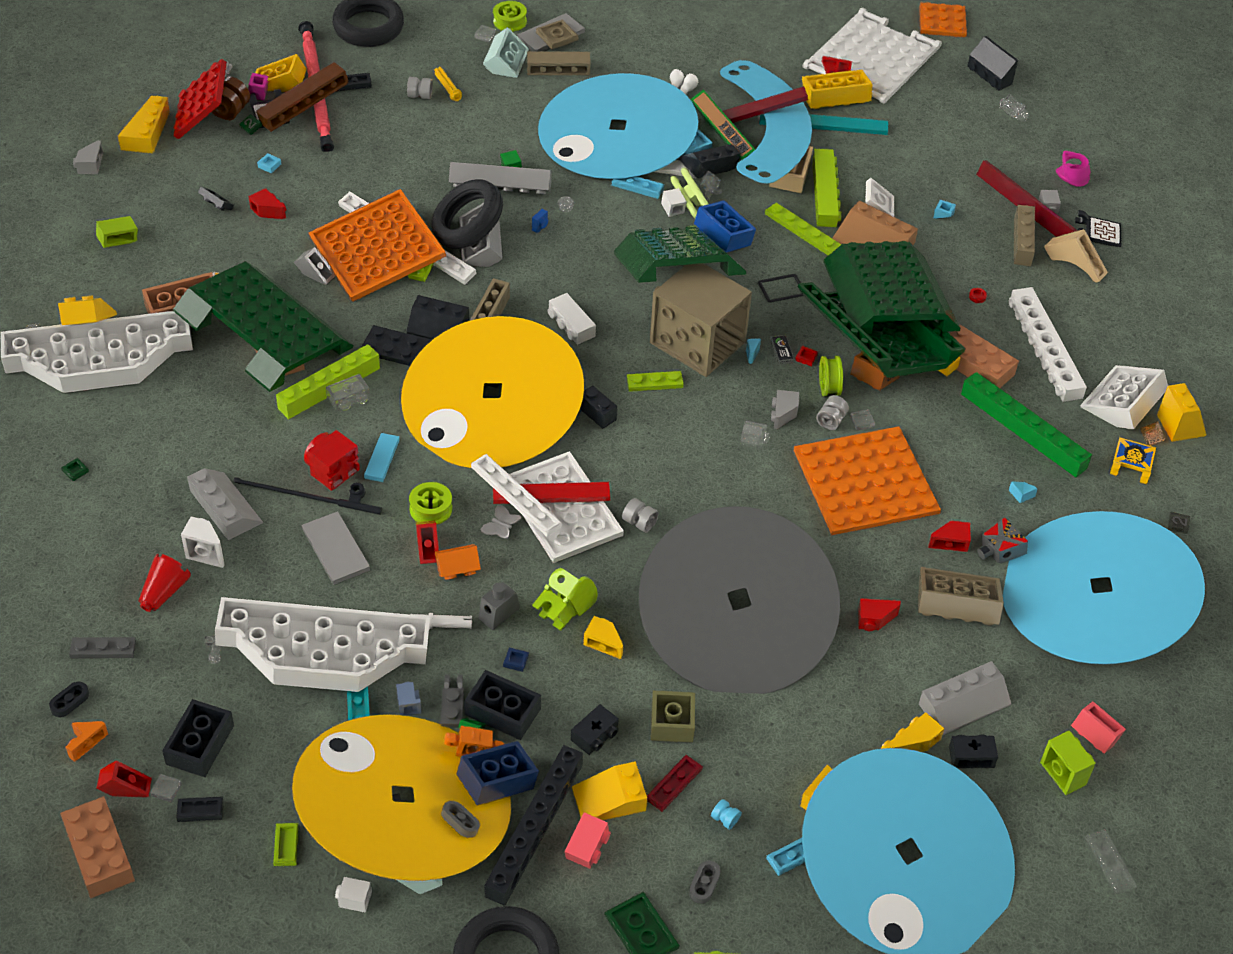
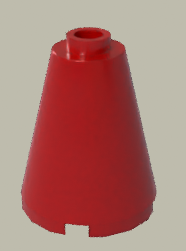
[138,554,191,612]

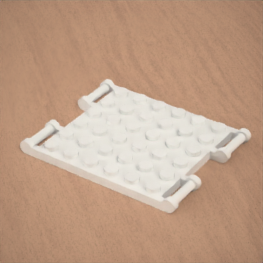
[803,7,942,104]

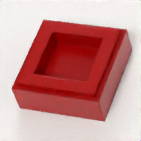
[795,346,819,367]

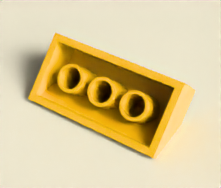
[802,70,873,109]

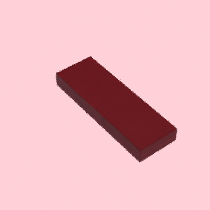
[647,755,703,812]

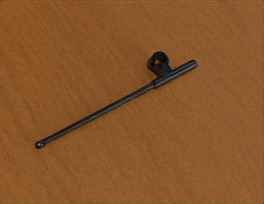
[233,477,382,515]

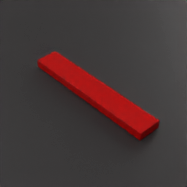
[493,482,610,504]

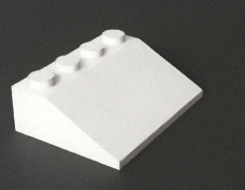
[1080,365,1168,429]

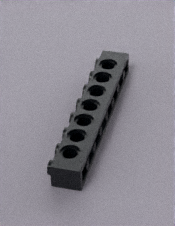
[484,745,583,906]

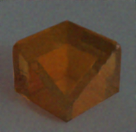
[1140,422,1165,446]

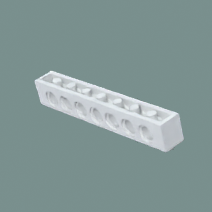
[1009,287,1087,402]

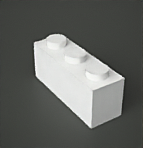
[548,293,596,345]

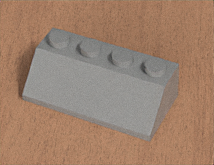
[459,202,503,267]
[187,468,263,540]
[919,661,1011,735]

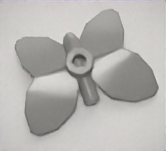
[480,504,522,539]

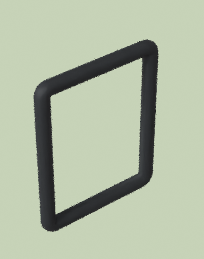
[758,274,804,303]

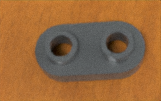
[441,801,480,838]
[689,861,720,904]

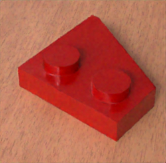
[821,56,852,74]

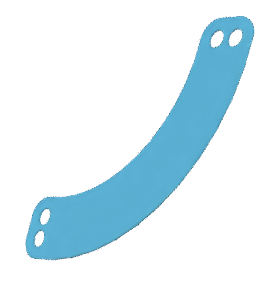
[720,60,812,183]

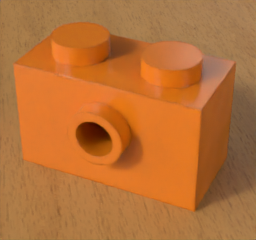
[435,544,481,579]

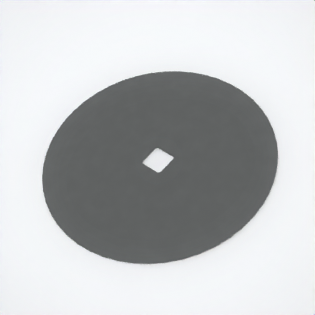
[639,506,840,694]

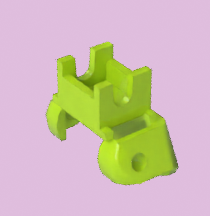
[532,568,598,631]

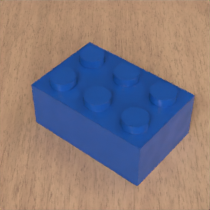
[694,201,756,252]

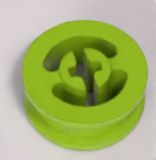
[493,1,527,32]
[819,356,843,397]
[409,482,452,525]

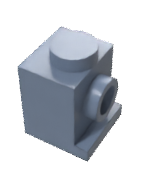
[396,682,421,716]

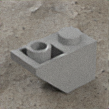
[771,390,799,429]

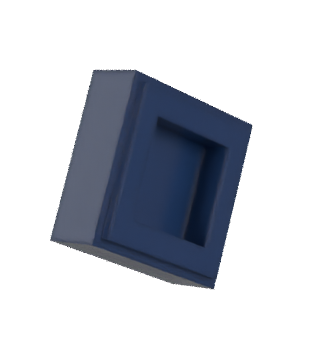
[503,647,529,672]

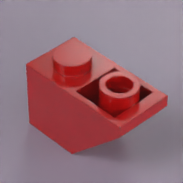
[248,188,287,219]

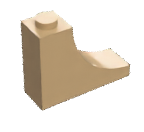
[1044,229,1108,282]

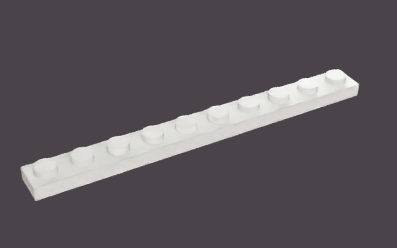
[338,192,476,285]

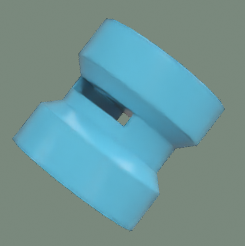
[711,799,742,830]

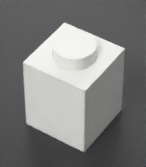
[661,188,686,217]
[335,877,372,912]

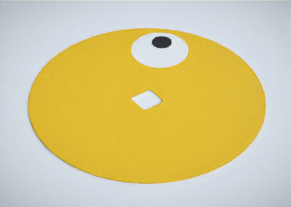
[401,316,584,468]
[292,715,511,881]

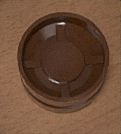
[212,76,250,121]

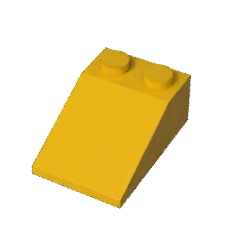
[255,54,307,92]
[58,295,117,325]
[572,761,647,820]

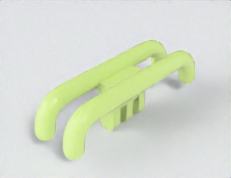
[670,168,709,218]

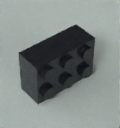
[464,670,541,741]
[162,699,234,777]

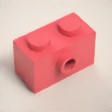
[1071,701,1126,754]
[564,813,611,869]

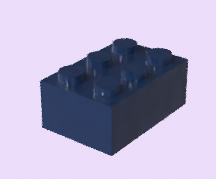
[457,741,539,805]

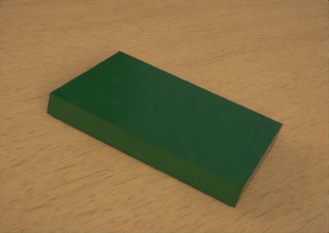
[605,891,680,954]

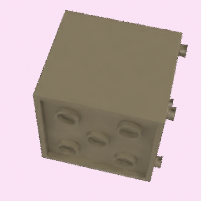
[650,263,752,377]

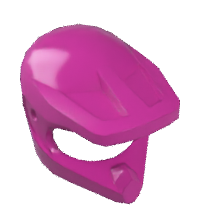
[1056,151,1091,187]

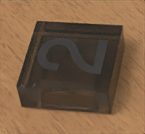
[1168,512,1190,534]

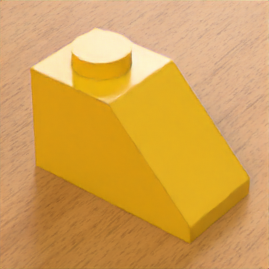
[583,616,623,659]

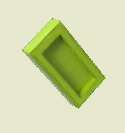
[273,823,299,866]

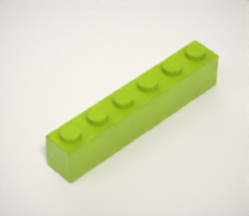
[812,149,841,227]
[276,344,380,419]

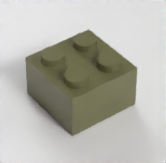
[651,691,695,742]

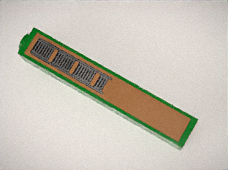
[691,90,755,168]

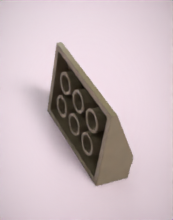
[918,567,1004,625]

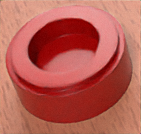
[969,288,987,303]

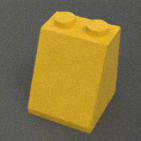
[1157,383,1206,442]

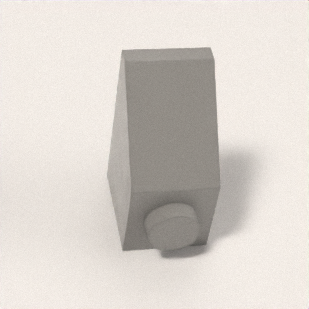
[73,140,103,174]
[294,247,335,285]

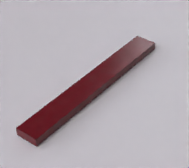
[976,160,1078,237]

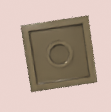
[536,19,578,49]

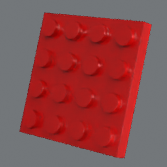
[173,59,227,139]

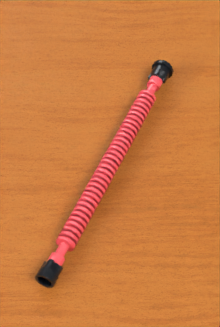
[298,21,334,152]

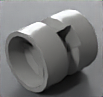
[407,76,433,100]
[816,395,849,430]
[622,498,659,533]

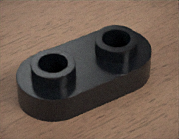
[49,682,89,717]

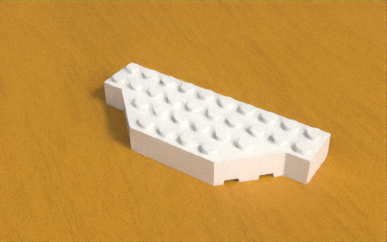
[0,311,193,393]
[215,597,430,692]

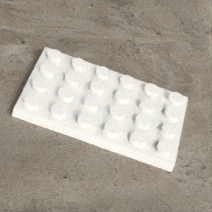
[509,451,624,563]

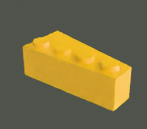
[118,96,170,153]

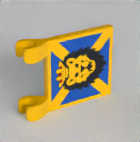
[1110,437,1156,484]

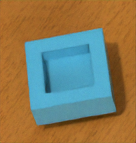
[257,153,281,173]

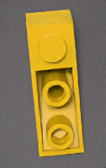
[881,712,945,752]

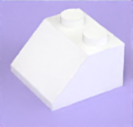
[181,517,225,568]

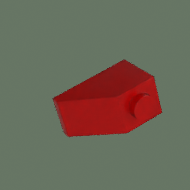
[415,520,439,564]
[928,521,971,552]
[858,598,901,631]
[96,760,152,797]

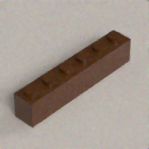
[256,62,349,132]

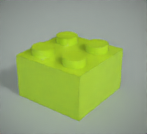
[1040,730,1096,795]

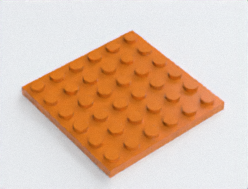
[309,189,446,302]
[794,426,941,535]

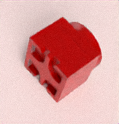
[304,430,360,491]

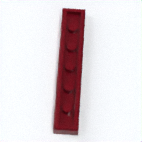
[722,86,809,123]

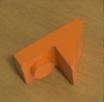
[65,721,108,762]

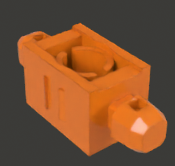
[444,726,505,757]

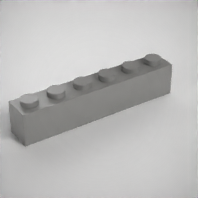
[449,162,552,194]

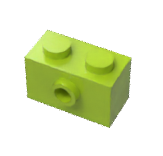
[96,216,138,248]

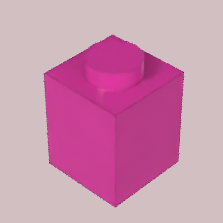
[248,73,268,101]

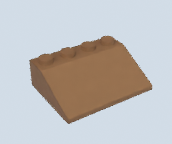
[832,201,918,245]

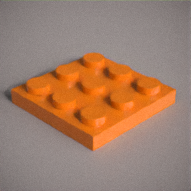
[919,2,967,37]

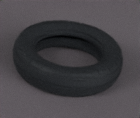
[332,0,404,47]
[431,179,503,249]
[453,906,560,954]

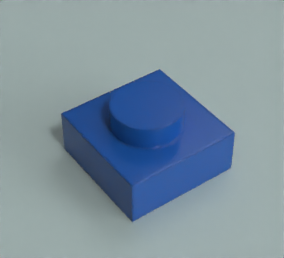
[532,209,548,233]

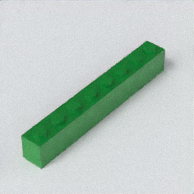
[961,372,1092,478]

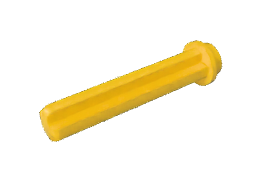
[434,67,462,101]

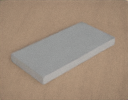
[517,13,585,52]
[301,511,370,585]

